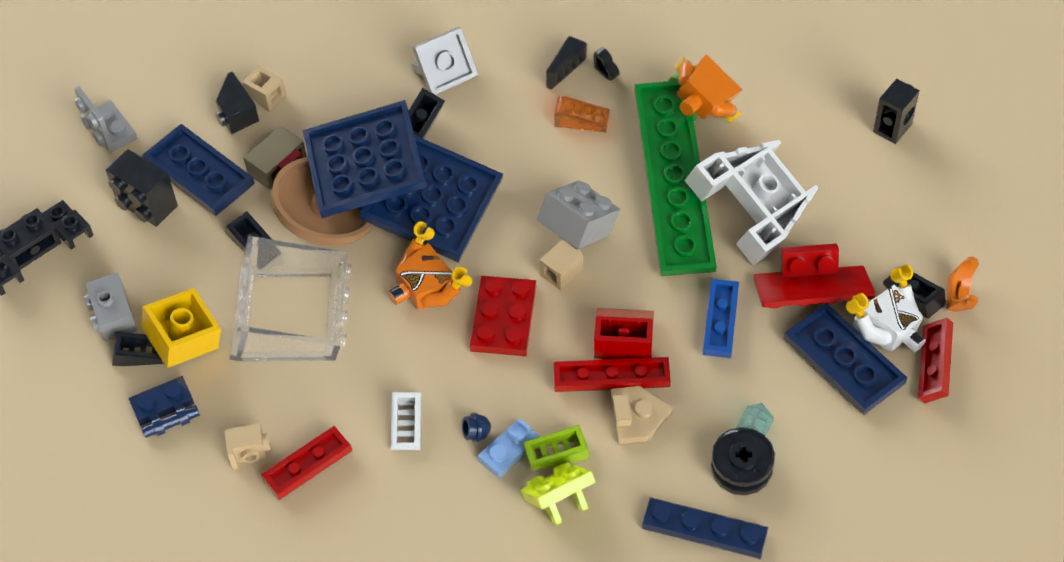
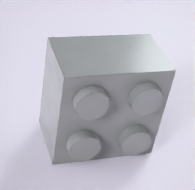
[537,180,620,249]

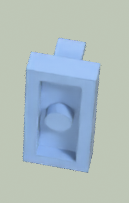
[478,419,540,479]

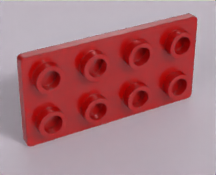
[754,243,875,309]

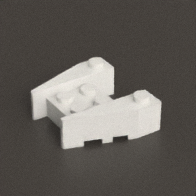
[685,140,818,266]

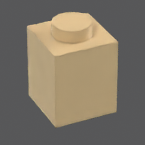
[540,240,583,290]

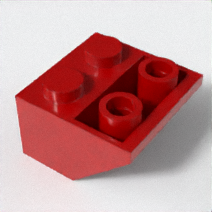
[594,308,654,359]

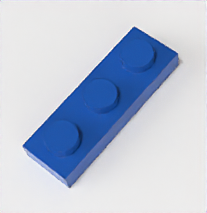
[703,279,739,358]

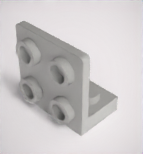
[74,86,138,153]

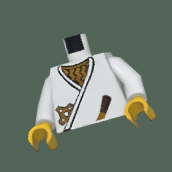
[846,264,926,352]

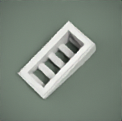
[391,392,422,450]

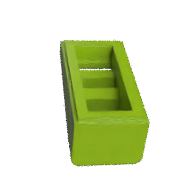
[523,425,590,470]

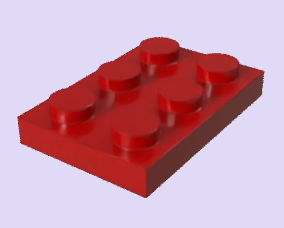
[470,275,537,357]

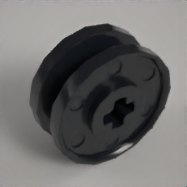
[711,427,775,495]

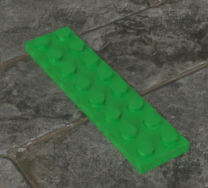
[634,81,717,277]

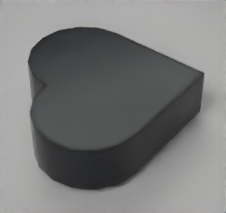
[593,47,620,81]

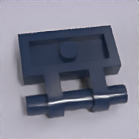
[128,376,200,438]

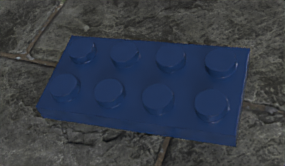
[142,124,255,216]
[784,303,907,415]

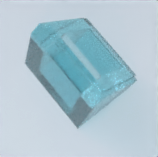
[736,403,774,436]

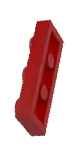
[918,317,953,404]
[261,425,352,500]

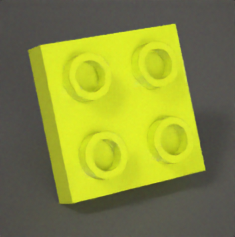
[520,463,595,525]

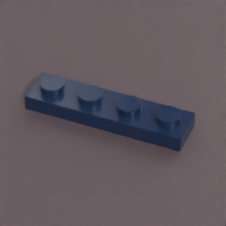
[642,497,768,559]

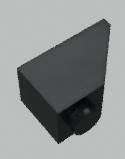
[215,71,259,134]

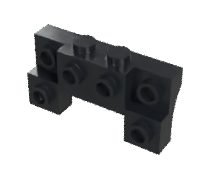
[0,200,94,296]

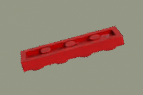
[553,357,671,392]

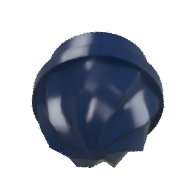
[462,413,491,442]

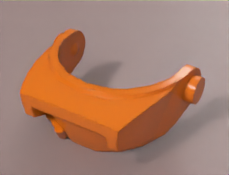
[946,256,979,312]

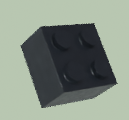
[106,149,178,227]

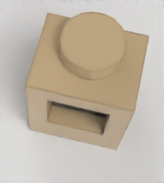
[242,66,286,112]
[224,423,271,469]

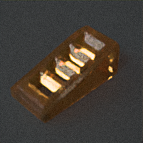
[554,95,610,133]

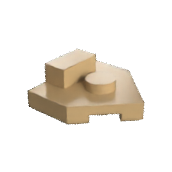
[611,386,673,444]

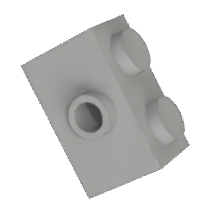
[84,272,138,342]

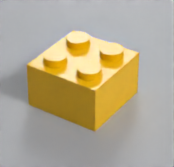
[141,288,221,368]

